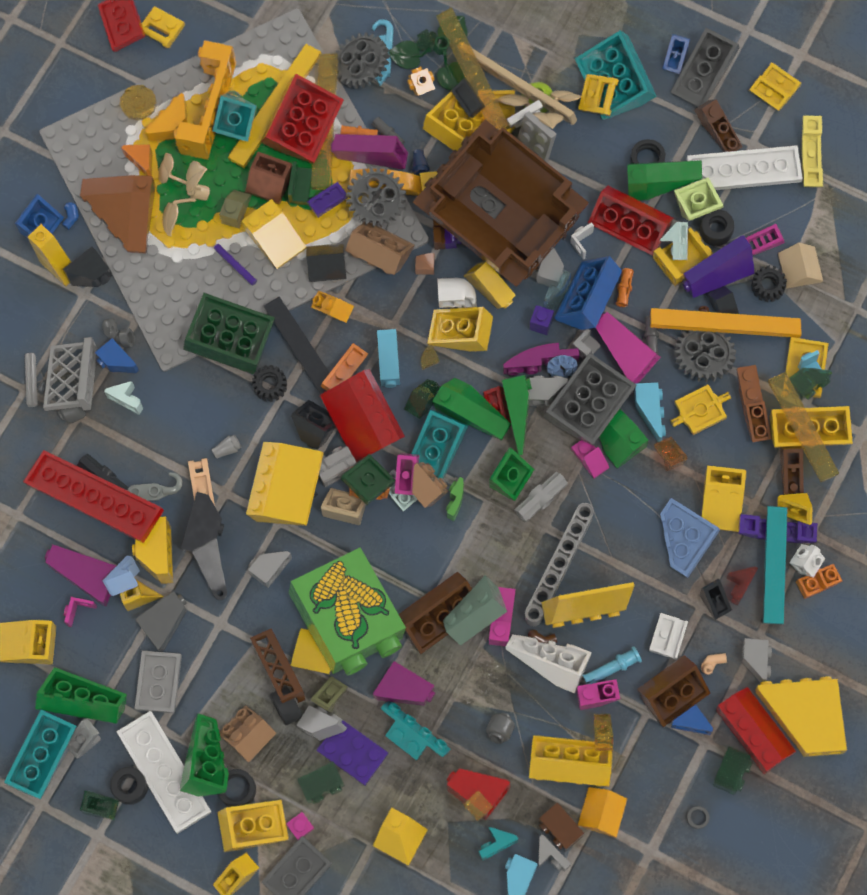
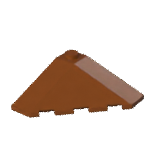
[80,175,156,253]

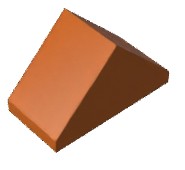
[121,145,152,176]

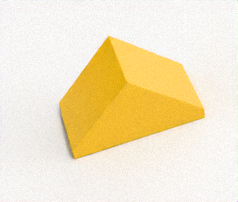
[777,493,812,525]

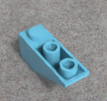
[634,382,666,443]

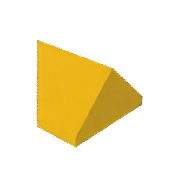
[120,577,164,611]

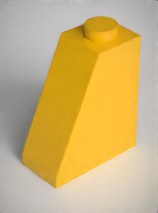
[464,262,516,309]

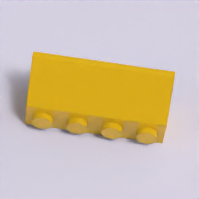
[769,406,853,448]
[529,735,613,787]

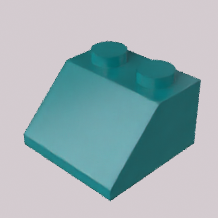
[212,93,257,142]

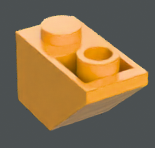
[311,290,354,323]

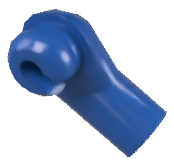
[62,202,79,230]

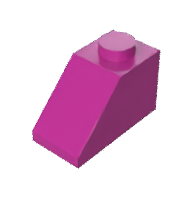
[395,453,420,495]

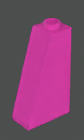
[596,312,661,384]

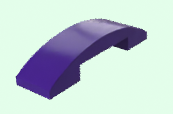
[739,514,818,543]

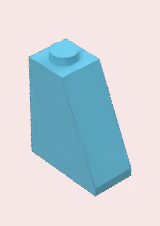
[377,329,400,388]

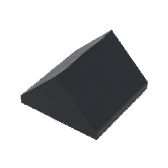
[306,243,347,282]

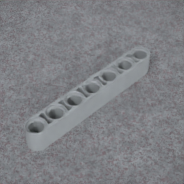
[525,503,594,626]

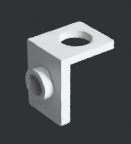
[571,223,594,259]

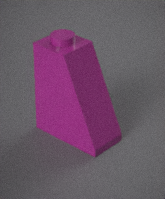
[373,661,436,706]

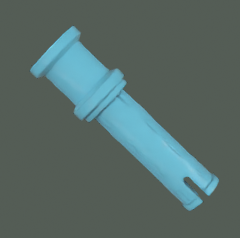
[583,646,642,684]

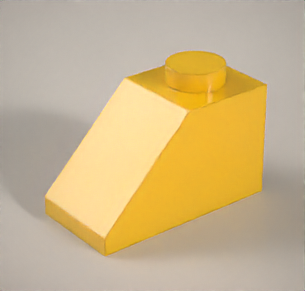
[213,853,259,895]

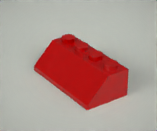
[588,185,674,256]
[716,687,796,775]

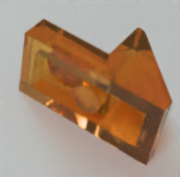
[654,437,688,471]

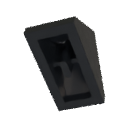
[705,286,739,314]
[699,579,732,620]

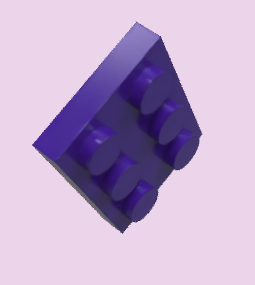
[317,720,389,786]

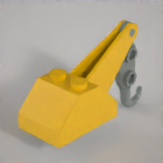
[127,472,182,584]

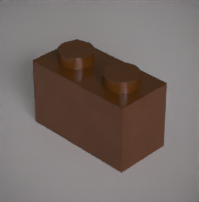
[539,802,584,852]

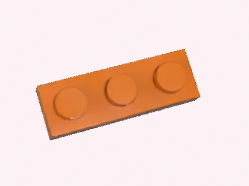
[321,343,368,391]

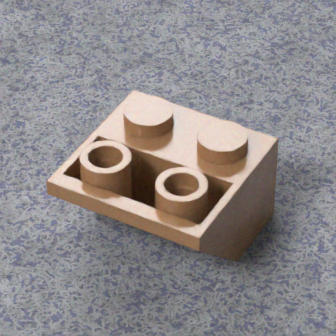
[412,462,449,508]
[219,705,276,762]

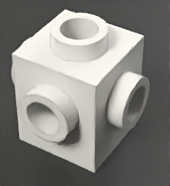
[790,544,825,577]

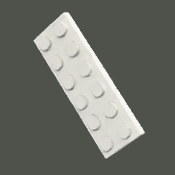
[687,146,802,190]
[117,711,212,834]

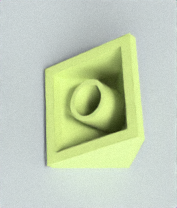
[674,177,724,221]

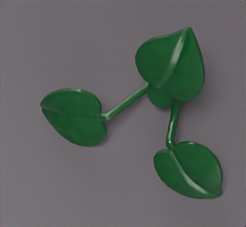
[389,15,468,90]

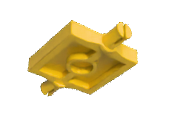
[670,384,731,435]

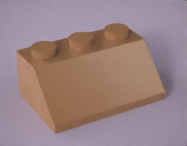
[345,222,415,275]

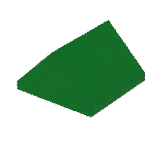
[489,448,535,501]

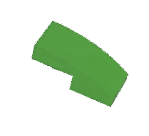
[446,477,464,522]

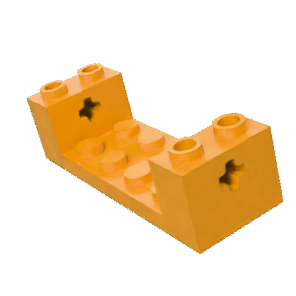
[173,40,237,160]

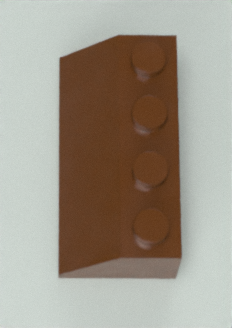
[398,571,472,654]

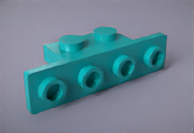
[381,701,451,760]

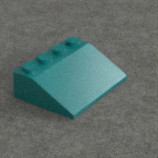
[575,30,657,120]

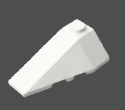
[505,634,592,693]

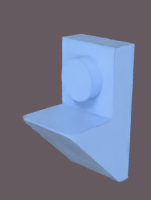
[103,556,140,596]

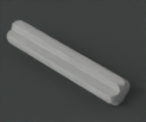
[25,353,38,407]

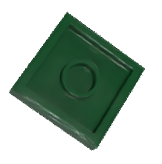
[341,454,396,505]

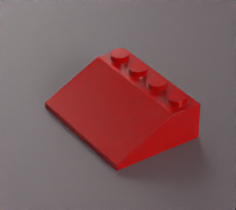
[261,74,344,164]
[320,369,405,462]

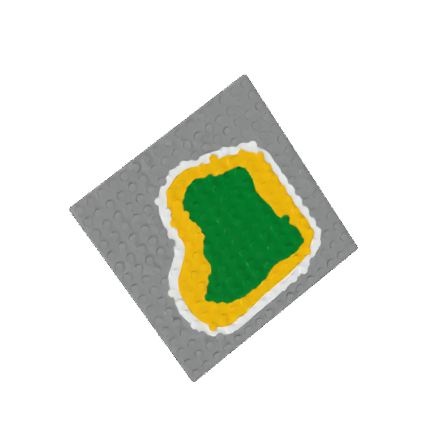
[40,9,429,372]

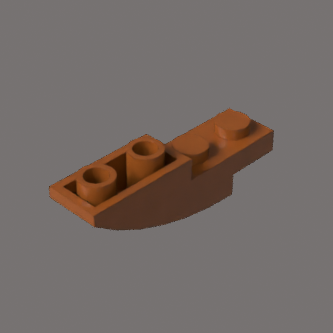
[736,365,772,443]

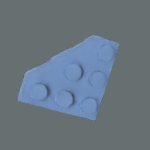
[660,498,720,578]

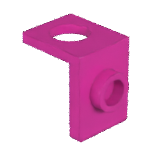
[64,597,97,627]

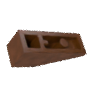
[780,447,804,495]

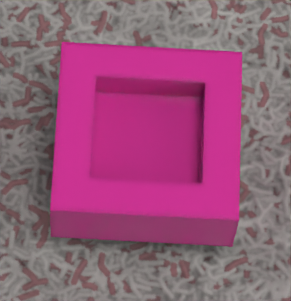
[286,812,314,840]

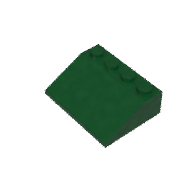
[183,293,275,374]

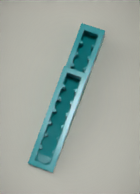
[762,506,787,625]

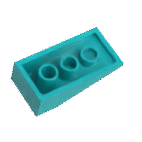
[411,410,469,479]

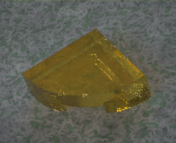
[421,344,440,370]

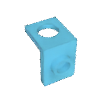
[798,350,826,386]

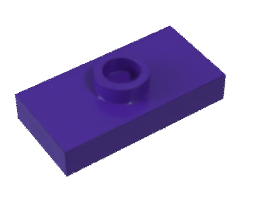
[307,182,348,218]

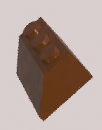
[637,655,711,727]

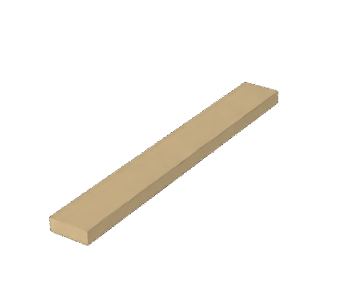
[458,41,577,125]

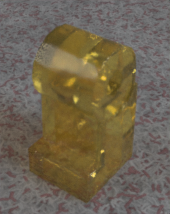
[594,714,613,751]

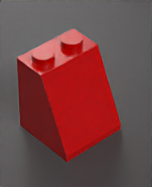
[446,768,510,821]

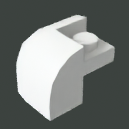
[437,278,477,308]

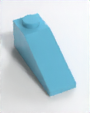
[505,854,537,895]

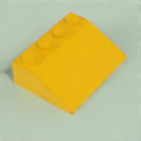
[423,92,515,151]
[246,442,324,526]
[541,582,634,628]

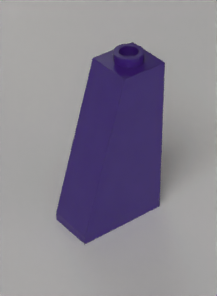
[682,235,755,298]

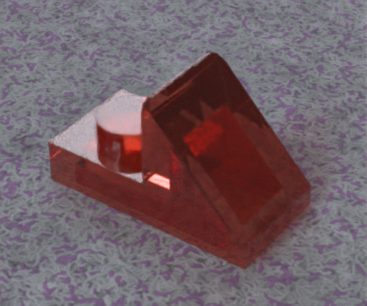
[726,566,758,606]

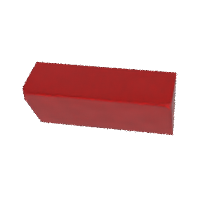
[483,386,511,423]

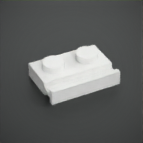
[507,100,543,128]
[649,613,688,660]

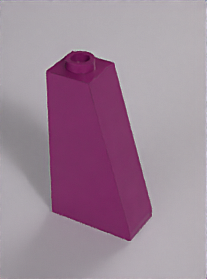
[331,134,408,170]
[45,545,116,607]

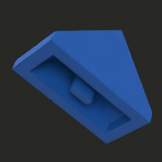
[663,34,690,74]
[671,705,713,735]

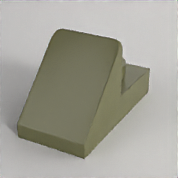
[311,676,348,713]

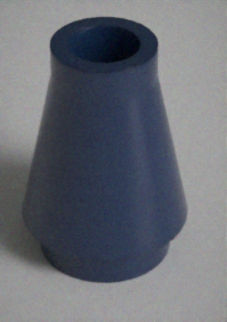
[411,149,430,176]

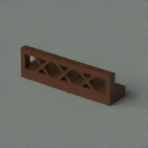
[250,628,305,703]

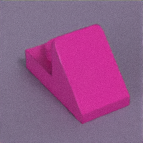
[571,440,609,479]

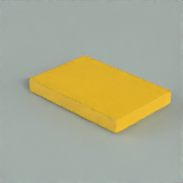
[782,337,829,398]

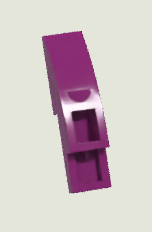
[503,343,579,376]

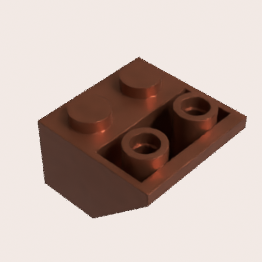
[245,152,292,205]

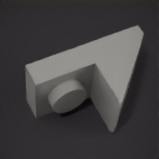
[67,718,101,759]
[538,834,571,872]

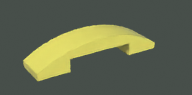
[802,116,823,187]

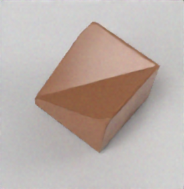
[415,253,435,275]

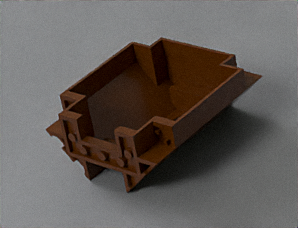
[413,119,589,287]

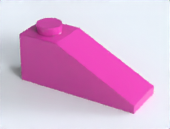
[489,587,516,647]

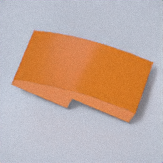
[796,564,842,599]

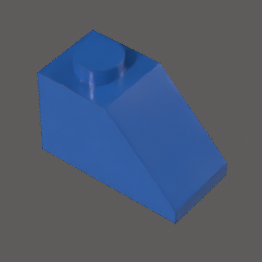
[95,338,139,373]

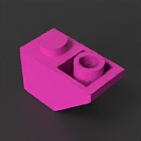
[576,679,620,710]

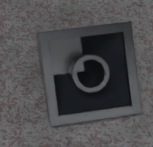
[63,246,112,287]
[291,400,336,450]

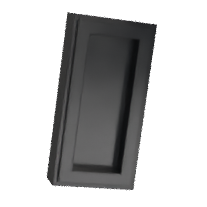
[451,79,485,119]

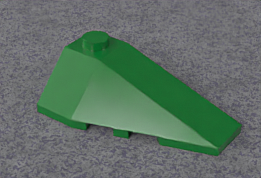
[627,160,702,201]

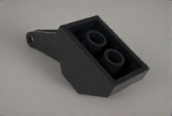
[181,492,227,600]

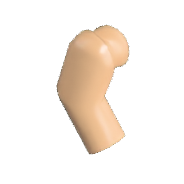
[701,653,727,675]

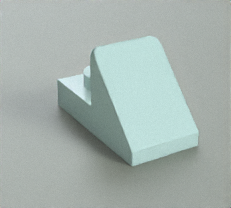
[660,222,688,260]
[104,382,143,415]

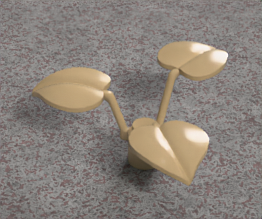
[495,91,581,129]
[158,153,210,237]

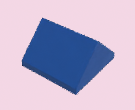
[15,194,64,238]

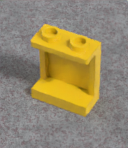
[653,228,713,286]

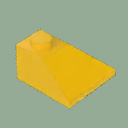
[373,807,428,866]

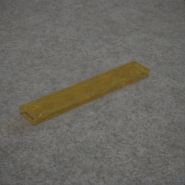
[768,372,839,482]

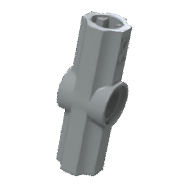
[514,471,568,523]

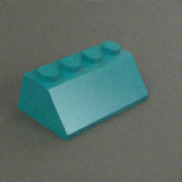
[4,710,77,800]

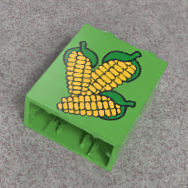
[289,547,406,676]

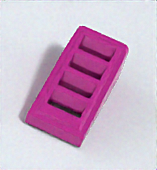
[746,224,785,255]

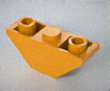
[145,93,188,141]

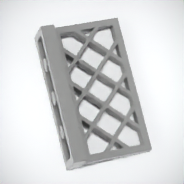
[43,337,98,411]

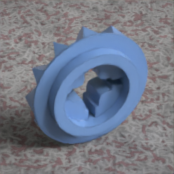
[547,355,578,378]

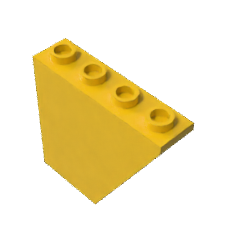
[756,676,847,757]

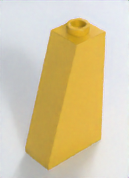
[28,224,71,286]

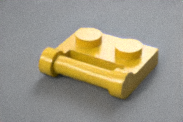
[141,6,185,48]
[578,74,619,116]

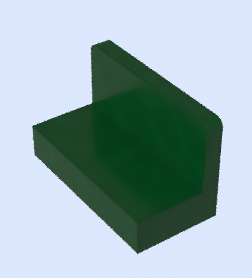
[288,161,313,205]

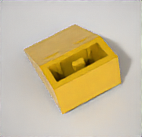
[701,466,746,532]
[0,620,57,665]

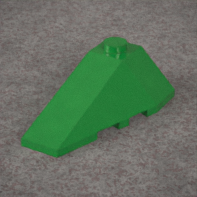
[502,375,532,455]
[432,378,511,441]
[599,409,648,469]
[180,713,229,797]

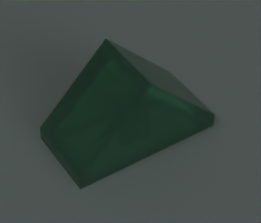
[80,790,119,820]

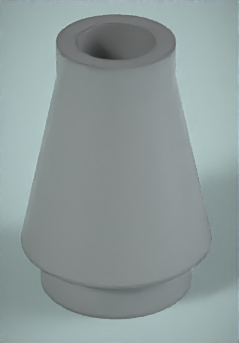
[212,435,242,459]

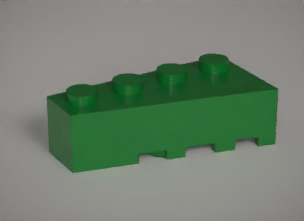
[35,667,127,724]

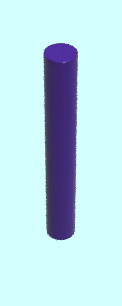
[214,244,257,286]

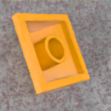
[578,787,627,838]

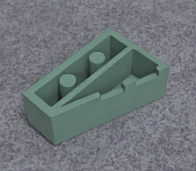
[443,575,507,646]

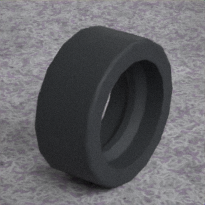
[630,139,666,164]
[218,769,256,807]

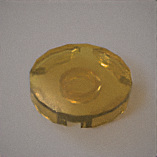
[120,85,157,120]

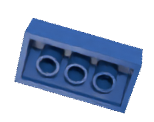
[555,256,622,330]

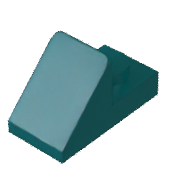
[479,827,518,861]

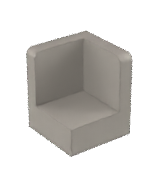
[572,329,601,360]

